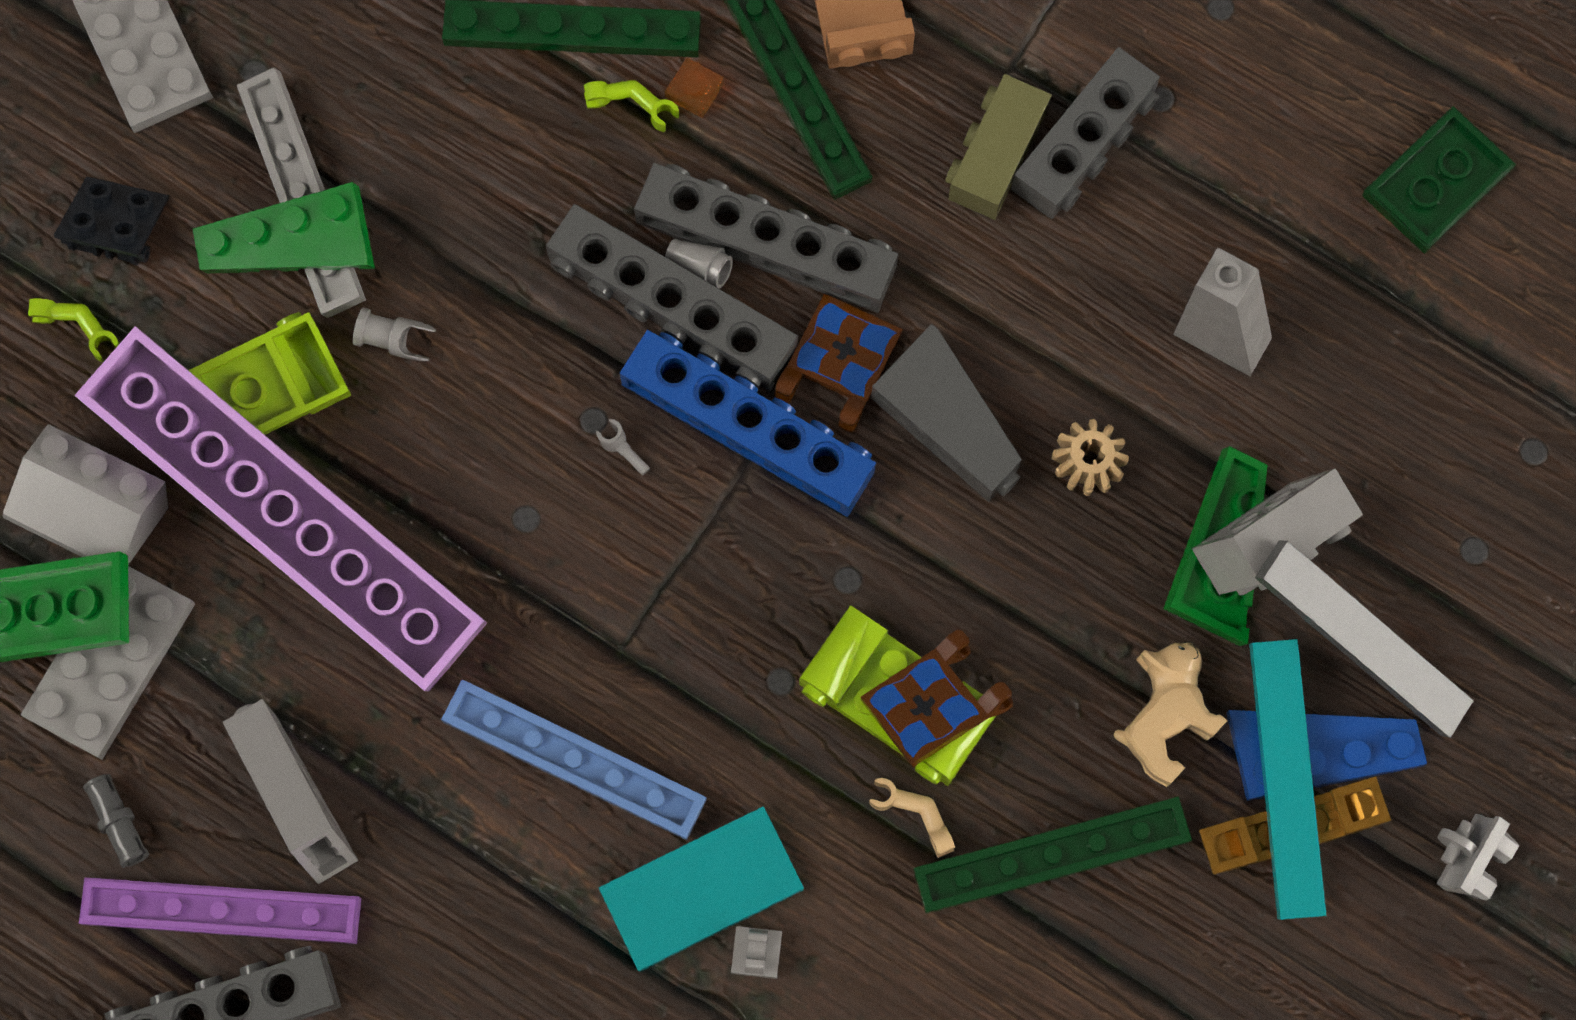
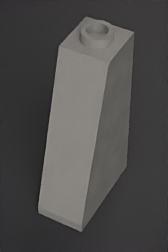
[1173,247,1272,376]
[223,699,358,884]

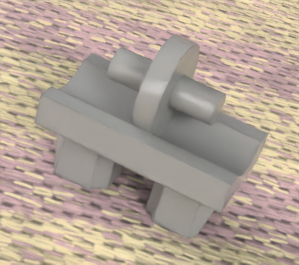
[1436,814,1519,900]

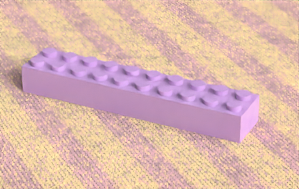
[74,327,488,692]

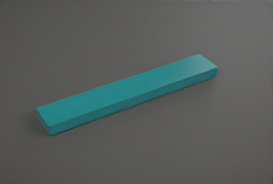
[1249,639,1327,920]

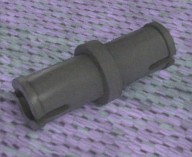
[83,774,149,868]

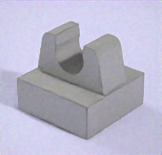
[731,926,782,979]

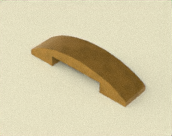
[1199,776,1391,875]

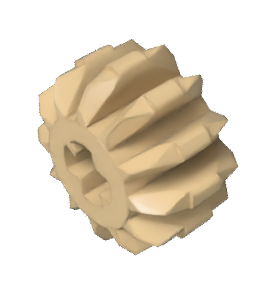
[1052,419,1129,496]

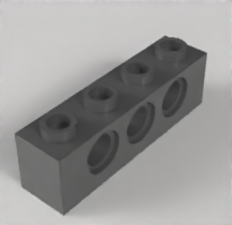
[1011,47,1160,220]

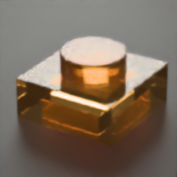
[665,57,724,118]

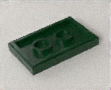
[1362,106,1516,254]

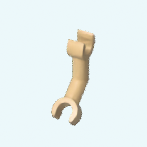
[869,778,955,858]

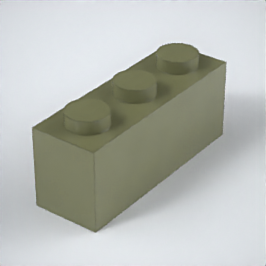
[945,74,1052,220]

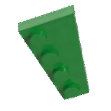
[193,182,375,274]
[1163,446,1268,646]

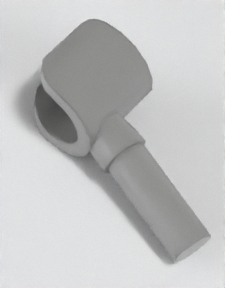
[596,419,650,476]

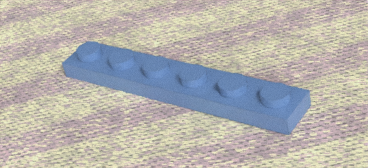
[441,679,707,840]

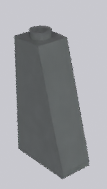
[871,324,1022,502]

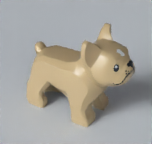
[1114,642,1227,787]

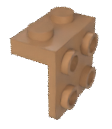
[815,0,915,69]

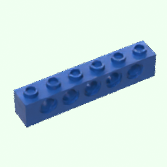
[619,329,876,517]

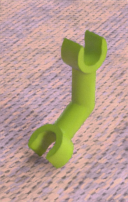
[584,80,679,132]
[28,298,120,362]

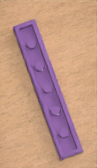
[79,877,362,944]

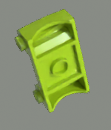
[189,312,352,435]
[799,605,996,786]

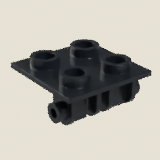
[54,176,169,266]

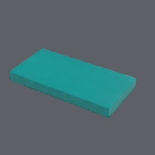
[599,806,804,972]

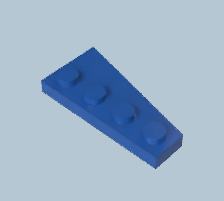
[1226,710,1427,801]

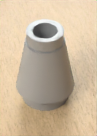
[665,238,733,289]

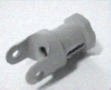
[353,307,436,361]

